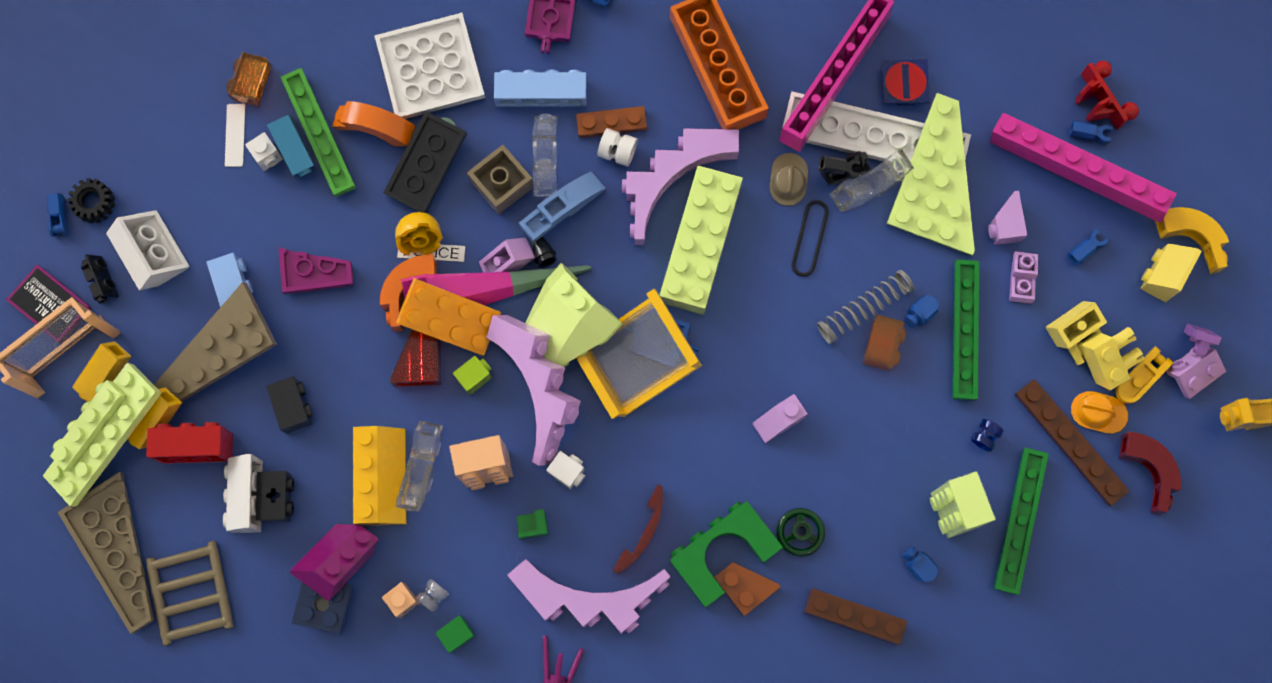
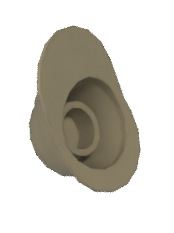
[770,153,808,206]

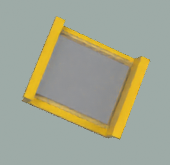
[576,289,702,419]

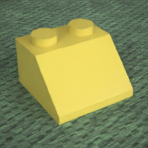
[1140,244,1202,302]

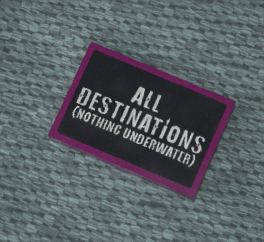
[6,264,91,343]

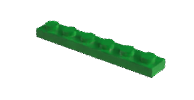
[952,260,979,401]
[993,447,1049,595]

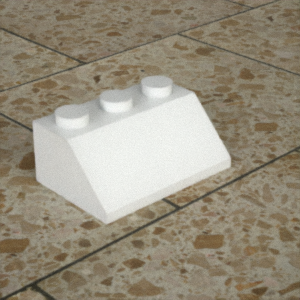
[106,210,190,291]
[223,454,263,533]

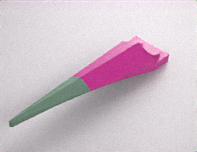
[401,265,591,305]

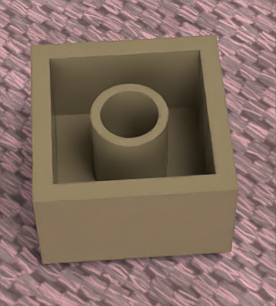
[467,144,534,215]

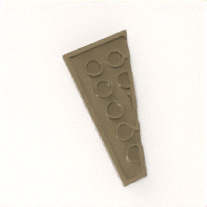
[154,282,277,402]
[57,472,154,634]

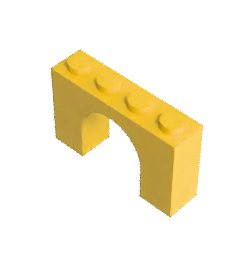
[72,341,182,449]

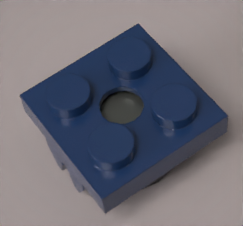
[292,582,353,634]

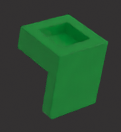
[517,509,549,540]
[436,615,476,654]

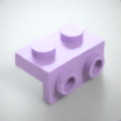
[1165,347,1226,399]

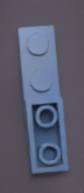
[519,171,606,243]

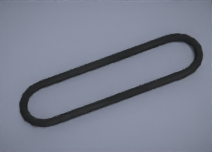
[792,200,828,276]

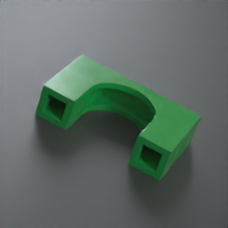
[669,501,783,608]

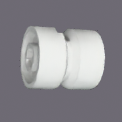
[597,128,638,167]

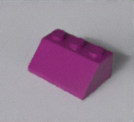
[290,524,379,601]

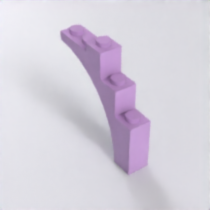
[622,129,739,245]
[487,315,581,466]
[507,559,671,634]

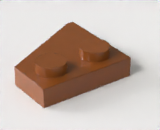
[714,562,781,616]

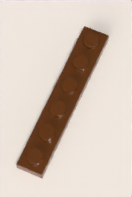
[1015,379,1129,507]

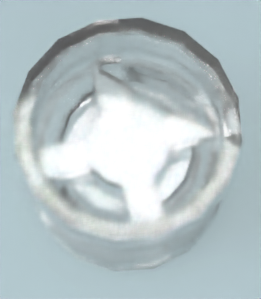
[416,579,449,613]

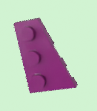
[278,247,354,295]

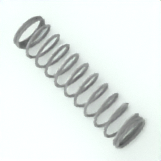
[817,270,914,344]

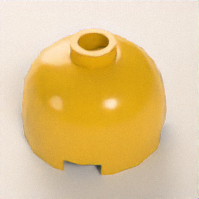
[395,212,443,256]

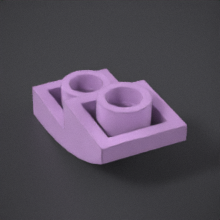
[1009,251,1038,304]

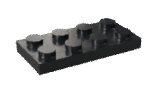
[383,111,467,213]

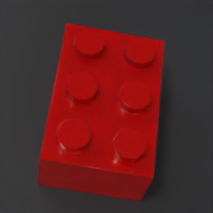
[146,422,233,464]

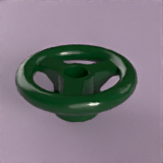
[777,508,825,556]

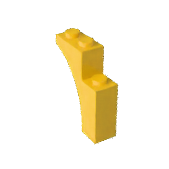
[1220,398,1272,431]

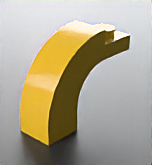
[1155,207,1229,274]

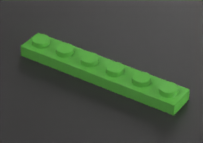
[281,68,356,198]

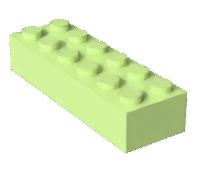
[659,166,743,315]

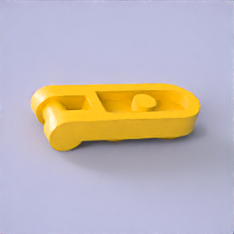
[1115,346,1174,404]

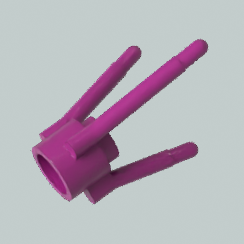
[543,636,584,683]

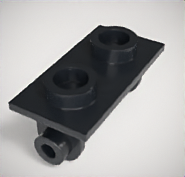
[820,151,872,186]
[81,254,119,304]

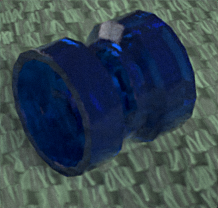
[970,419,1004,452]

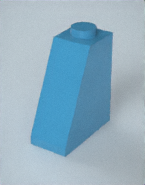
[267,114,314,177]

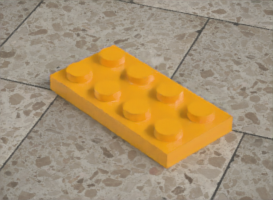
[396,278,501,356]

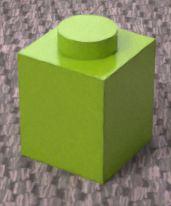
[453,356,492,395]

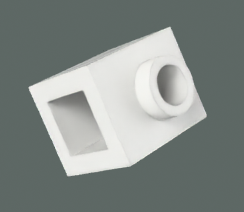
[245,132,283,171]
[546,451,585,490]

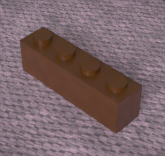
[803,588,907,645]

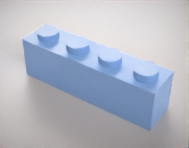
[494,70,587,107]
[206,253,253,307]

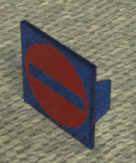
[882,59,930,106]

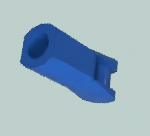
[47,193,68,237]

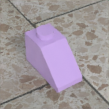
[988,191,1027,245]
[479,237,535,273]
[752,394,807,444]

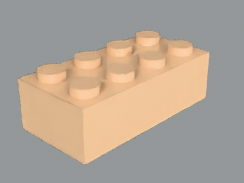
[450,435,514,490]

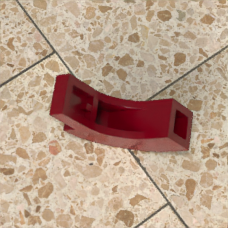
[1119,431,1181,515]

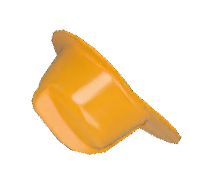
[1071,391,1128,434]

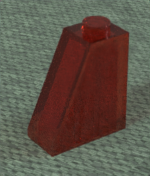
[390,329,441,387]

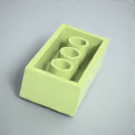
[930,471,995,538]

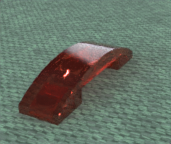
[613,484,663,575]

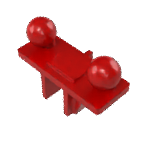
[1075,60,1139,130]

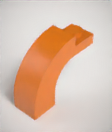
[332,101,416,147]
[380,254,437,332]

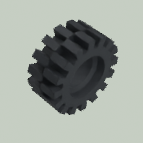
[68,178,115,223]

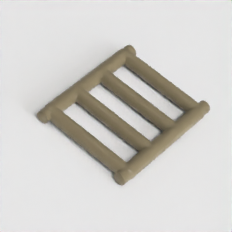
[146,541,234,646]

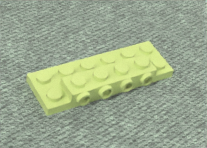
[43,363,162,507]

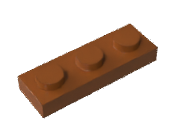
[576,106,647,138]

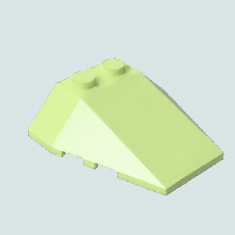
[525,263,623,367]

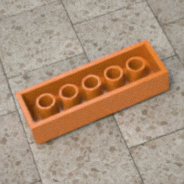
[670,0,769,130]

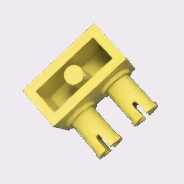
[1045,301,1107,365]
[1079,327,1145,390]

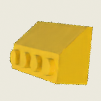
[353,426,407,526]

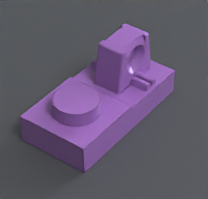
[1184,324,1222,356]

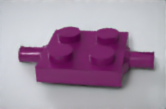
[525,0,576,54]

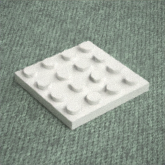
[374,13,485,119]

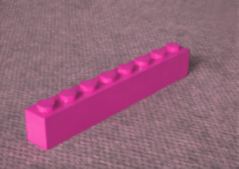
[780,0,895,152]
[990,113,1177,223]

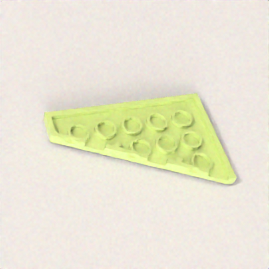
[886,93,975,256]

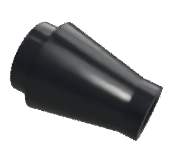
[529,236,556,268]

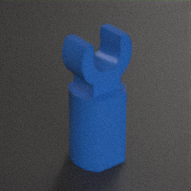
[1069,120,1113,144]
[1067,229,1109,266]

